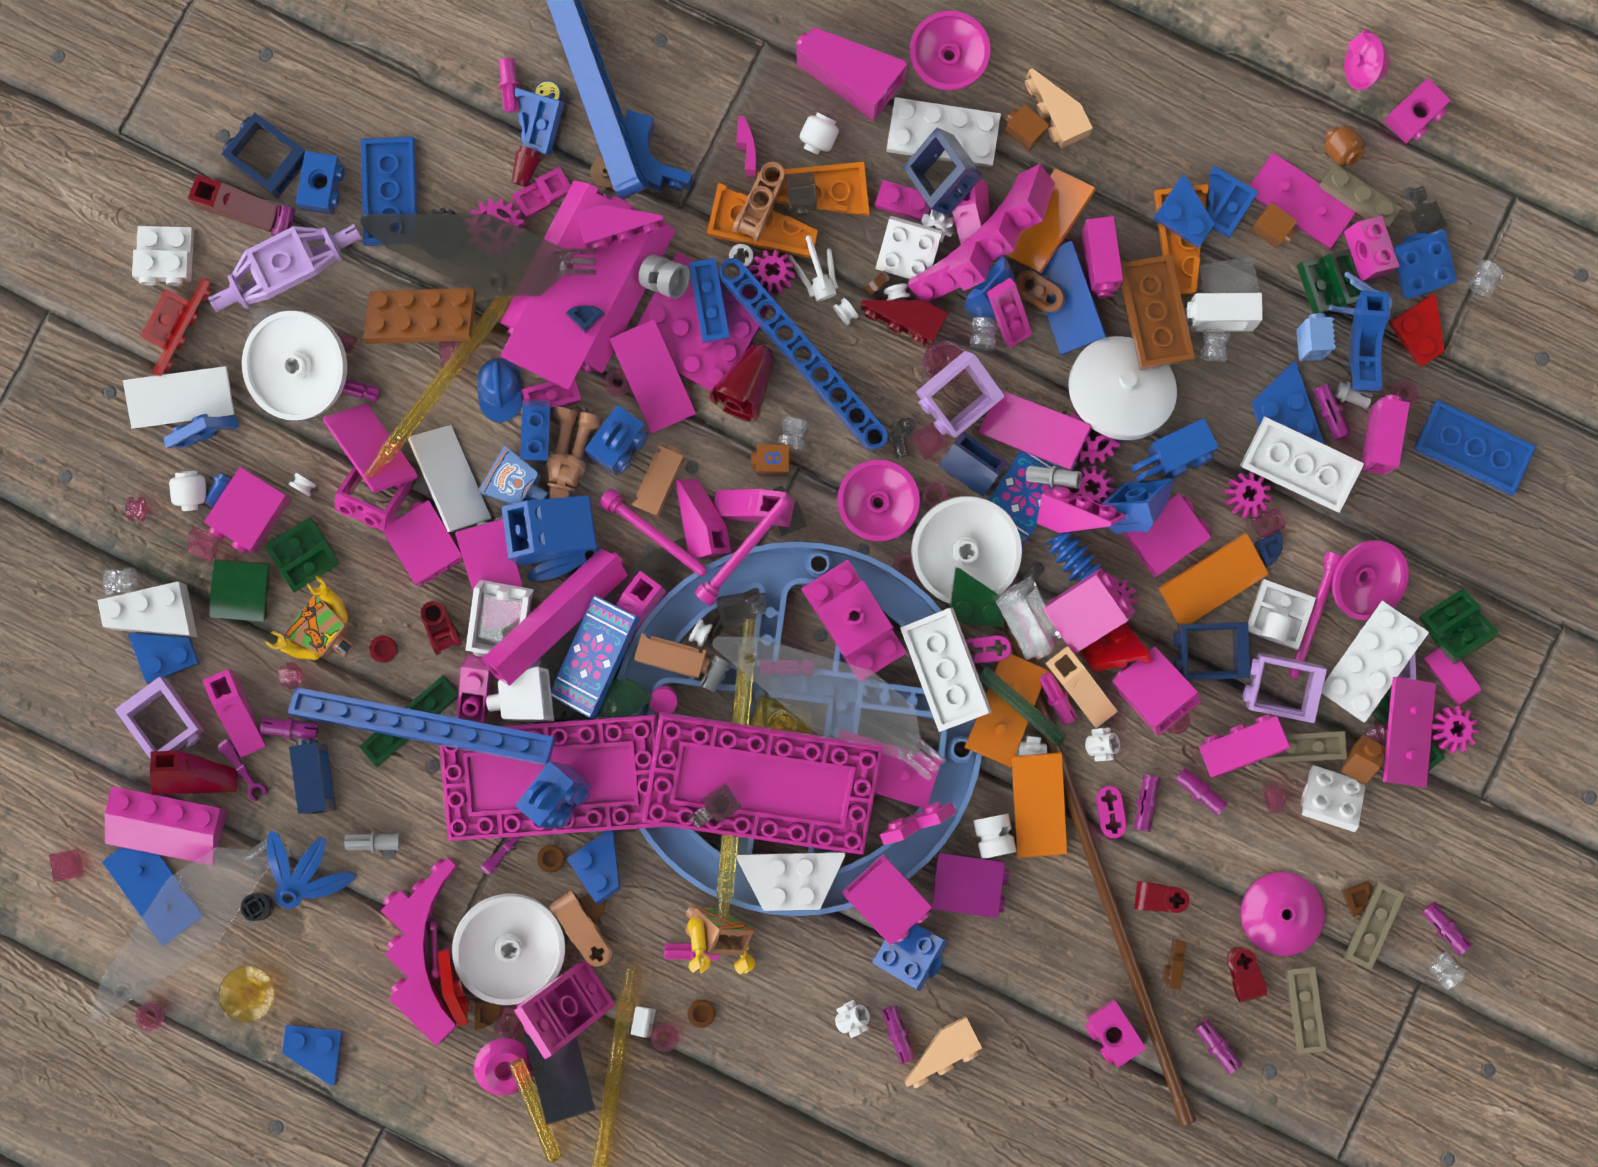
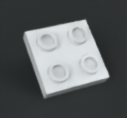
[875,216,943,279]
[1248,579,1316,650]
[1300,765,1365,832]

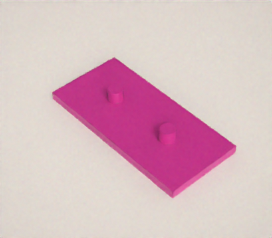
[1250,152,1356,249]
[609,319,696,433]
[978,390,1092,470]
[323,403,418,493]
[455,519,531,631]
[1383,677,1436,788]
[838,729,941,808]

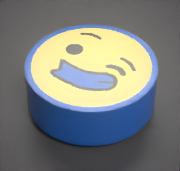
[534,80,562,101]

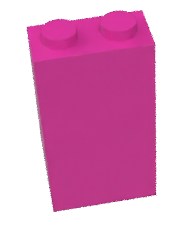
[796,27,908,122]

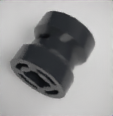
[240,893,274,921]

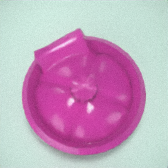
[1344,30,1389,90]
[474,1038,534,1096]

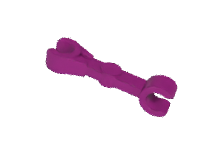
[218,739,268,801]
[481,836,522,875]

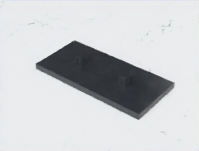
[521,1023,596,1125]

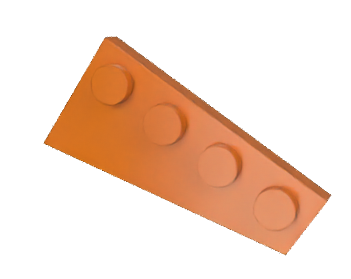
[757,162,869,217]
[707,182,818,259]
[1154,184,1209,296]

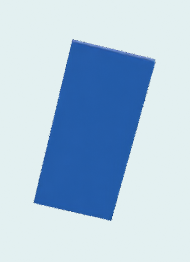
[1031,241,1106,355]
[102,847,204,946]

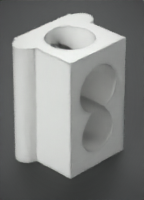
[631,1006,656,1038]

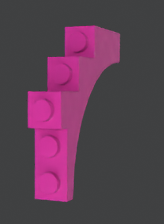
[908,164,1055,302]
[381,858,459,1046]

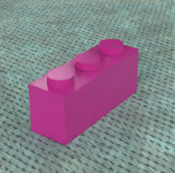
[1199,714,1292,778]

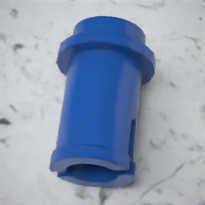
[204,472,232,507]

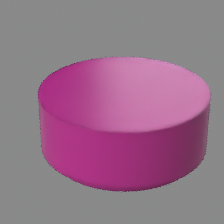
[650,686,677,714]

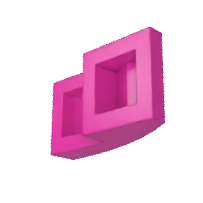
[736,116,757,177]
[511,167,571,220]
[1424,648,1481,706]

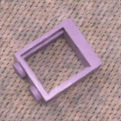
[916,351,1005,438]
[1243,652,1327,723]
[115,677,204,758]

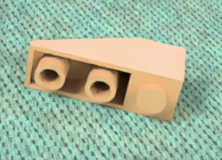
[1025,68,1093,149]
[1045,646,1118,728]
[904,1016,982,1088]

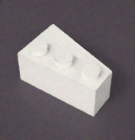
[97,581,198,638]

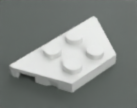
[737,853,845,911]

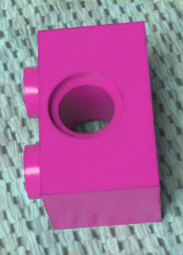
[1384,78,1451,144]
[1344,216,1399,281]
[1084,999,1146,1067]

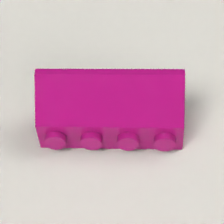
[105,786,227,866]

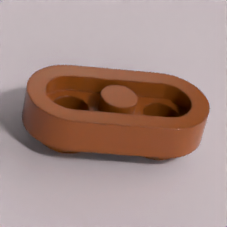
[1015,270,1066,313]

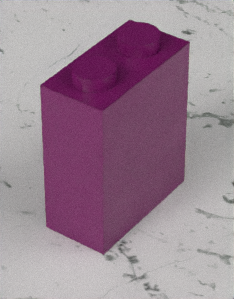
[931,853,1009,918]

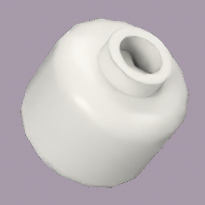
[799,113,839,155]
[169,471,207,511]

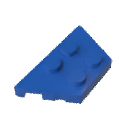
[1251,362,1324,444]

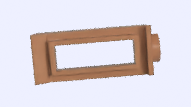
[631,444,685,519]
[634,633,711,679]

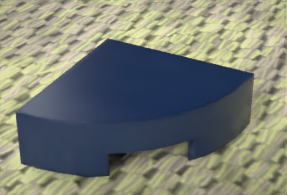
[565,305,605,333]
[1254,530,1283,567]

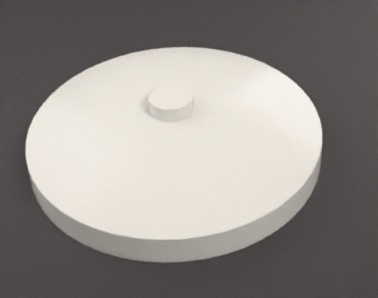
[242,311,347,420]
[1069,336,1177,440]
[911,496,1022,604]
[452,894,565,1005]

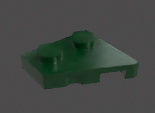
[949,567,1007,628]

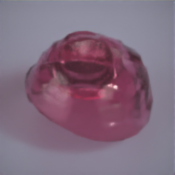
[922,340,965,383]

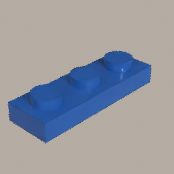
[689,258,730,344]

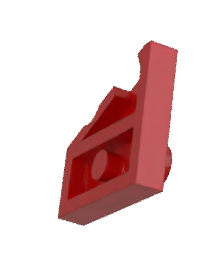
[1389,294,1444,368]
[1079,622,1153,672]
[437,950,471,1027]

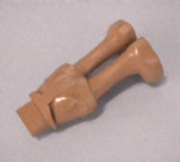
[546,406,603,499]

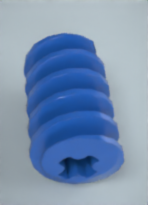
[1044,531,1101,582]

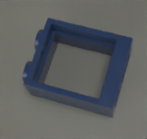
[221,112,306,199]
[903,127,983,216]
[1173,622,1250,680]
[289,739,336,815]

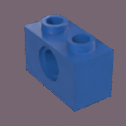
[296,151,345,215]
[520,399,550,461]

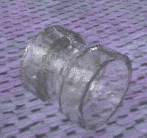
[1468,260,1505,297]
[969,317,999,350]
[1200,329,1230,362]
[777,417,809,450]
[103,567,138,595]
[1426,951,1467,991]

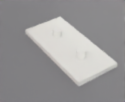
[123,366,235,429]
[408,425,491,532]

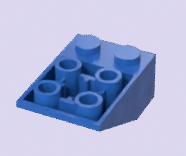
[502,496,597,566]

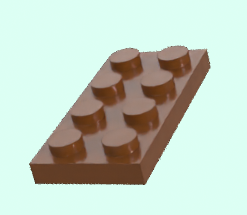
[1121,254,1195,370]
[363,288,477,344]

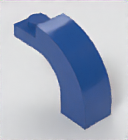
[624,110,693,193]
[1349,291,1390,391]

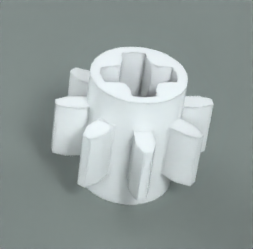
[921,209,954,243]
[1085,728,1120,762]
[1016,736,1047,756]
[835,1000,870,1038]

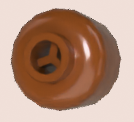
[1324,126,1365,166]

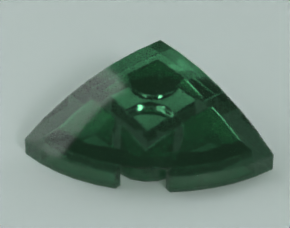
[595,678,654,719]

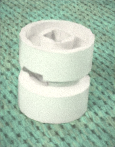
[973,813,1017,859]

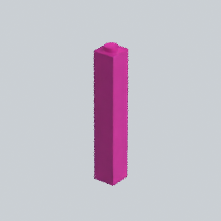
[482,548,628,686]

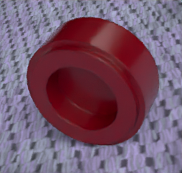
[369,635,398,663]

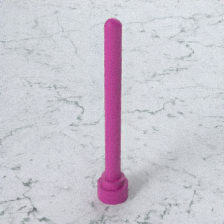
[599,488,707,576]
[694,497,790,606]
[1289,552,1343,679]

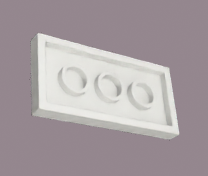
[886,97,1001,168]
[1240,416,1364,513]
[1321,601,1429,723]
[900,608,992,732]

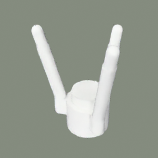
[788,236,838,302]

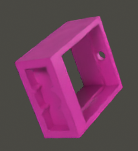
[334,466,416,531]

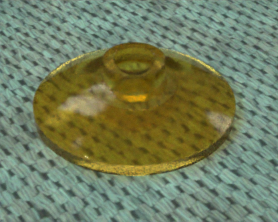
[218,966,275,1023]

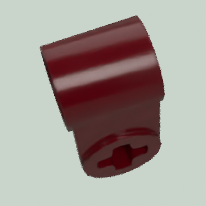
[420,601,462,656]
[1134,881,1190,913]
[1226,947,1267,1003]

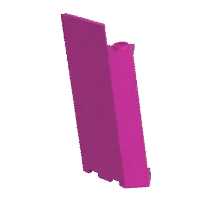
[500,181,676,390]

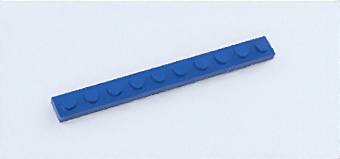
[288,687,556,766]

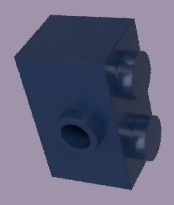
[939,431,1008,497]

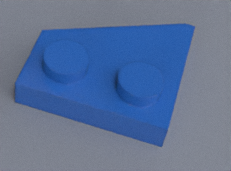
[163,414,240,448]

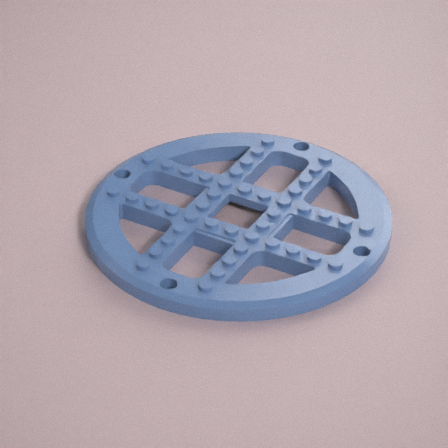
[610,542,982,916]

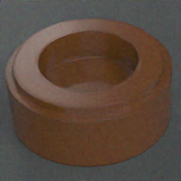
[864,270,891,295]
[537,845,566,873]
[687,999,716,1028]

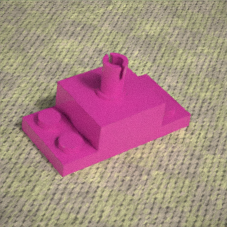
[801,560,907,683]
[514,959,615,1059]

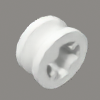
[729,244,753,270]
[884,284,910,300]
[833,298,858,325]
[289,473,317,497]
[689,619,713,647]

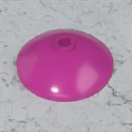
[910,11,991,91]
[837,460,920,542]
[1332,540,1409,620]
[1241,872,1325,956]

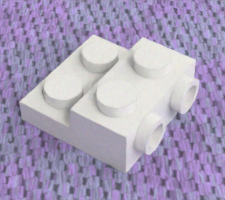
[132,226,194,286]

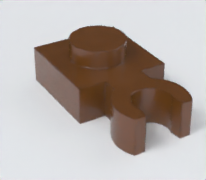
[1162,940,1186,990]

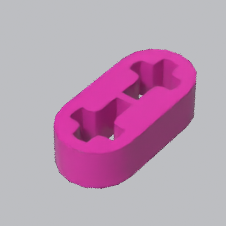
[965,636,1011,664]
[1096,786,1126,838]

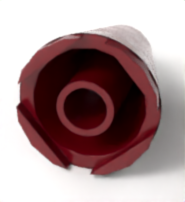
[709,344,775,422]

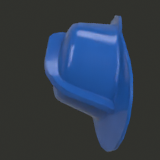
[477,358,522,422]

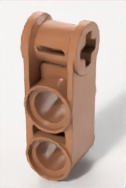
[732,162,785,242]
[549,890,612,967]

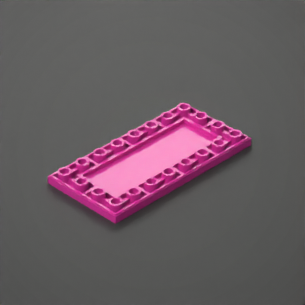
[642,712,883,855]
[439,714,665,841]

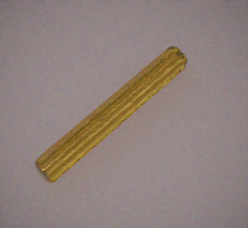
[509,1058,561,1163]

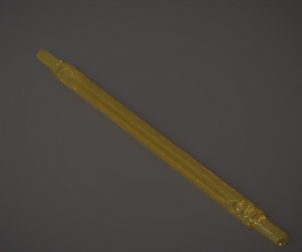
[363,244,541,478]
[716,619,756,923]
[592,967,637,1167]

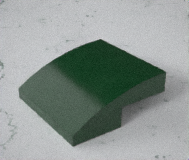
[1296,249,1361,314]
[264,516,340,593]
[210,559,270,622]
[1419,589,1499,665]

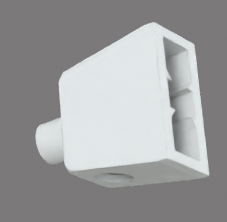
[486,667,554,722]

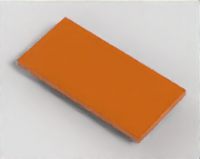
[1004,169,1096,274]
[1158,533,1269,624]
[964,653,1048,767]
[1011,752,1067,858]

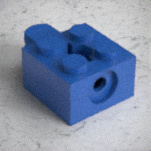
[585,405,648,476]
[1131,418,1219,482]
[515,761,593,829]

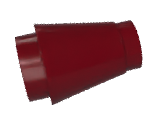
[511,145,541,187]

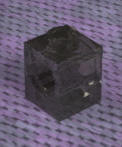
[787,172,817,216]

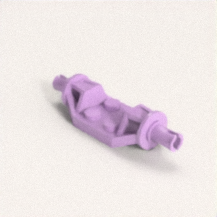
[208,224,362,312]

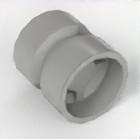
[639,254,690,299]

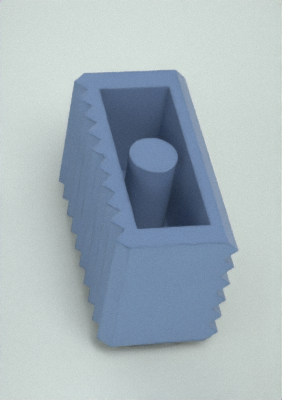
[1296,313,1336,362]

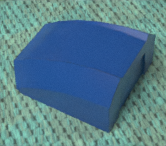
[964,256,1015,323]
[1101,479,1174,535]

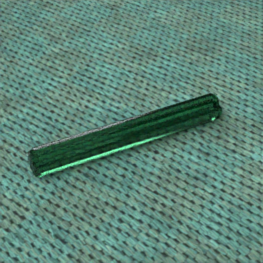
[978,667,1067,746]

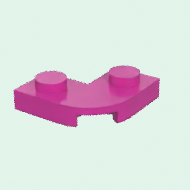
[880,802,957,845]

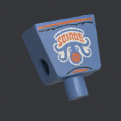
[478,446,548,505]

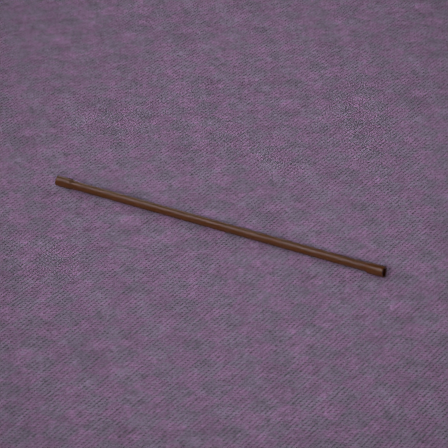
[1002,594,1196,1126]

